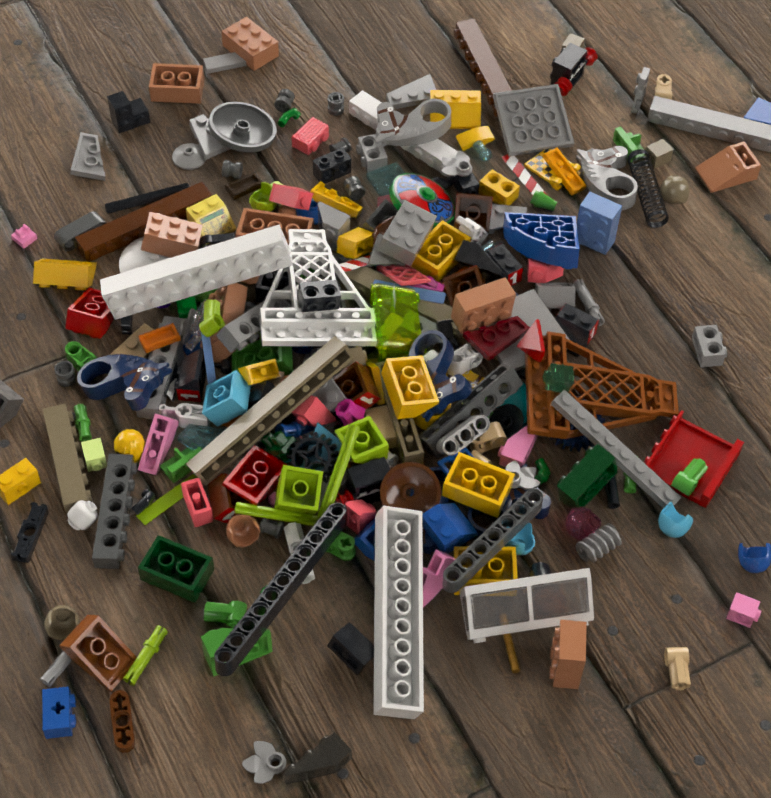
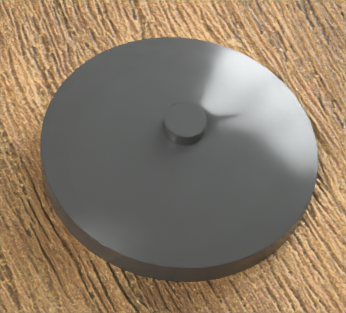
[208,102,277,152]

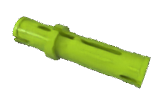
[123,625,168,686]

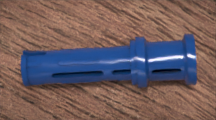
[275,421,332,439]

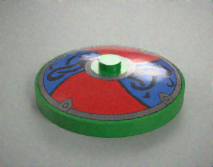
[389,173,455,229]

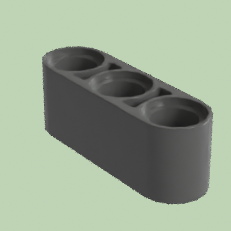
[54,211,106,251]

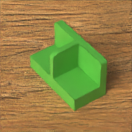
[613,126,645,162]
[160,446,202,483]

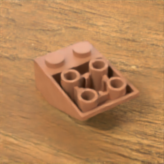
[695,141,761,193]

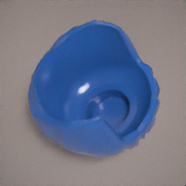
[738,543,771,574]

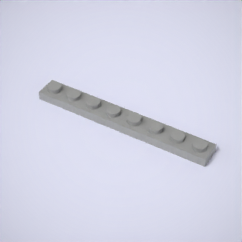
[551,390,681,508]

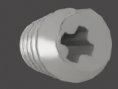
[576,523,622,563]

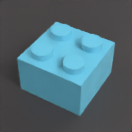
[202,370,251,427]

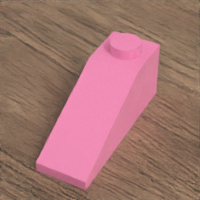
[138,413,179,476]
[498,426,538,468]

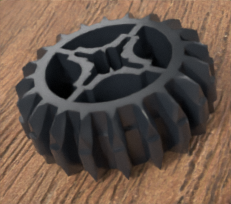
[286,432,339,483]

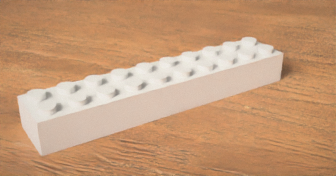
[100,224,293,320]
[374,505,424,719]

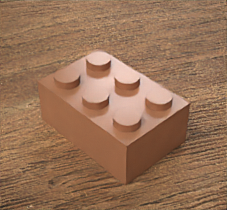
[222,17,279,71]
[149,63,204,104]
[141,212,202,258]
[451,277,516,334]
[549,619,587,689]

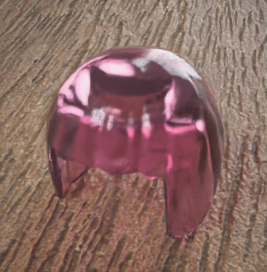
[565,507,601,541]

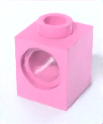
[726,592,761,628]

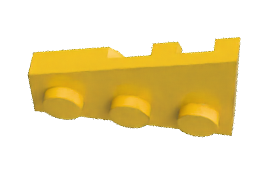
[310,181,363,218]

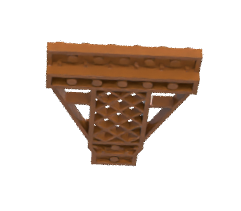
[525,331,679,439]

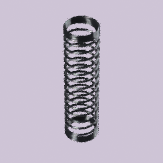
[627,149,669,228]

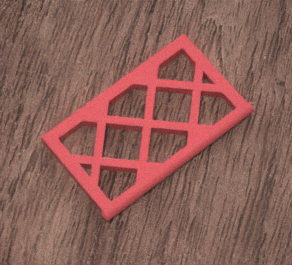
[376,265,431,286]

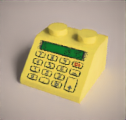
[186,194,236,245]

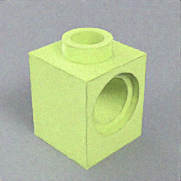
[81,438,107,472]

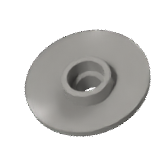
[172,143,206,170]

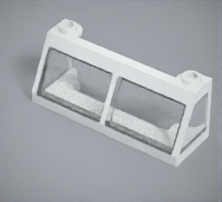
[459,568,594,643]

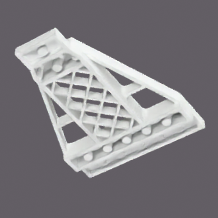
[259,229,377,346]

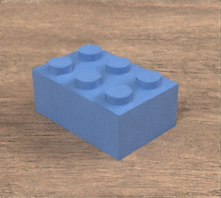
[577,192,622,255]

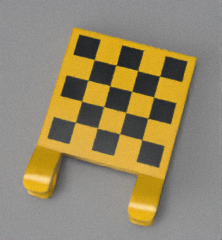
[524,149,581,190]

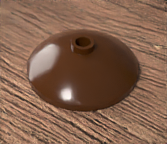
[380,462,441,514]

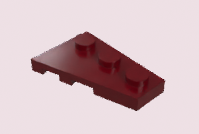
[463,316,530,361]

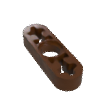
[109,690,135,753]

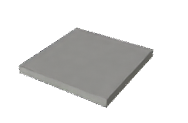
[493,84,575,156]
[477,289,570,371]

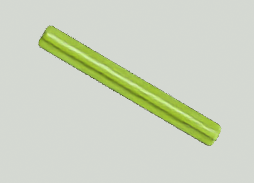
[317,424,360,519]
[235,502,319,526]

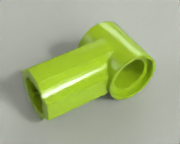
[199,299,225,337]

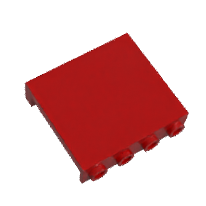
[644,410,744,508]

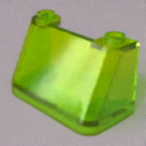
[370,283,427,362]

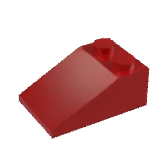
[65,287,114,339]
[222,445,287,506]

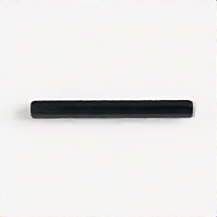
[105,183,190,214]

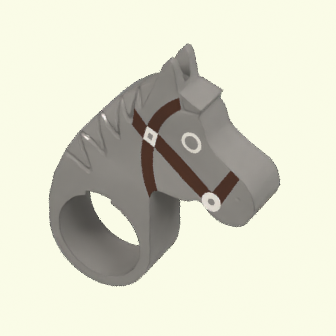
[375,99,451,149]
[576,146,638,210]

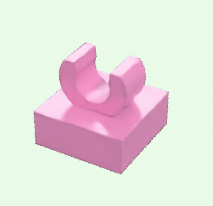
[11,224,37,249]

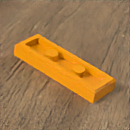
[542,147,587,196]

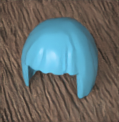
[658,502,693,538]
[505,523,535,555]

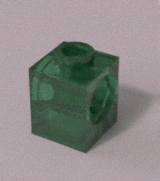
[543,363,574,392]

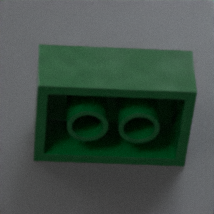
[557,443,618,514]
[138,535,215,603]

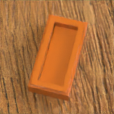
[138,323,181,353]

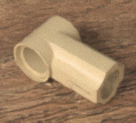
[664,647,691,690]

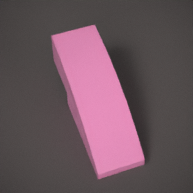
[423,550,455,607]

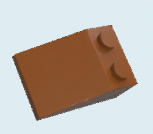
[59,615,137,692]

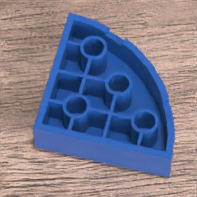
[503,212,580,269]

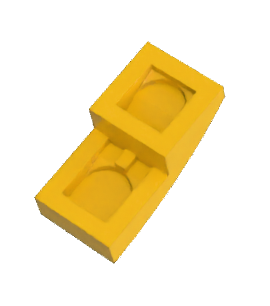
[455,126,495,151]

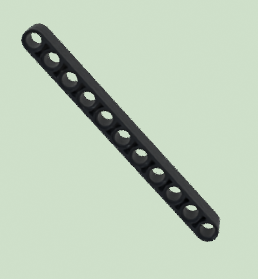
[214,503,346,677]

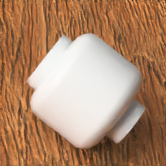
[67,500,98,530]

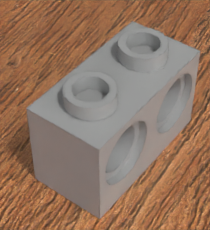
[356,134,387,173]
[692,325,727,368]

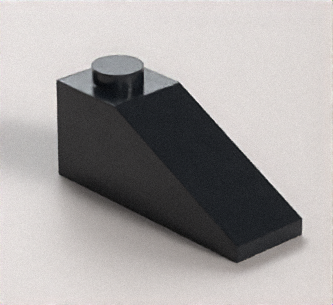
[455,239,509,280]

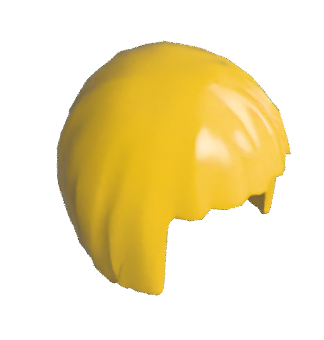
[114,429,145,463]

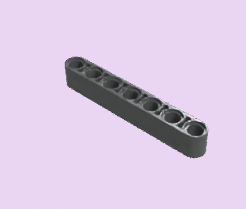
[442,488,544,593]

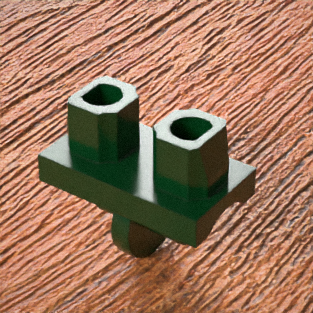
[260,431,297,461]

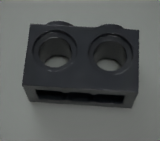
[313,147,351,184]
[297,280,341,312]

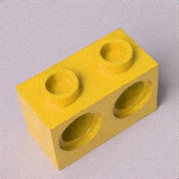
[479,170,520,205]

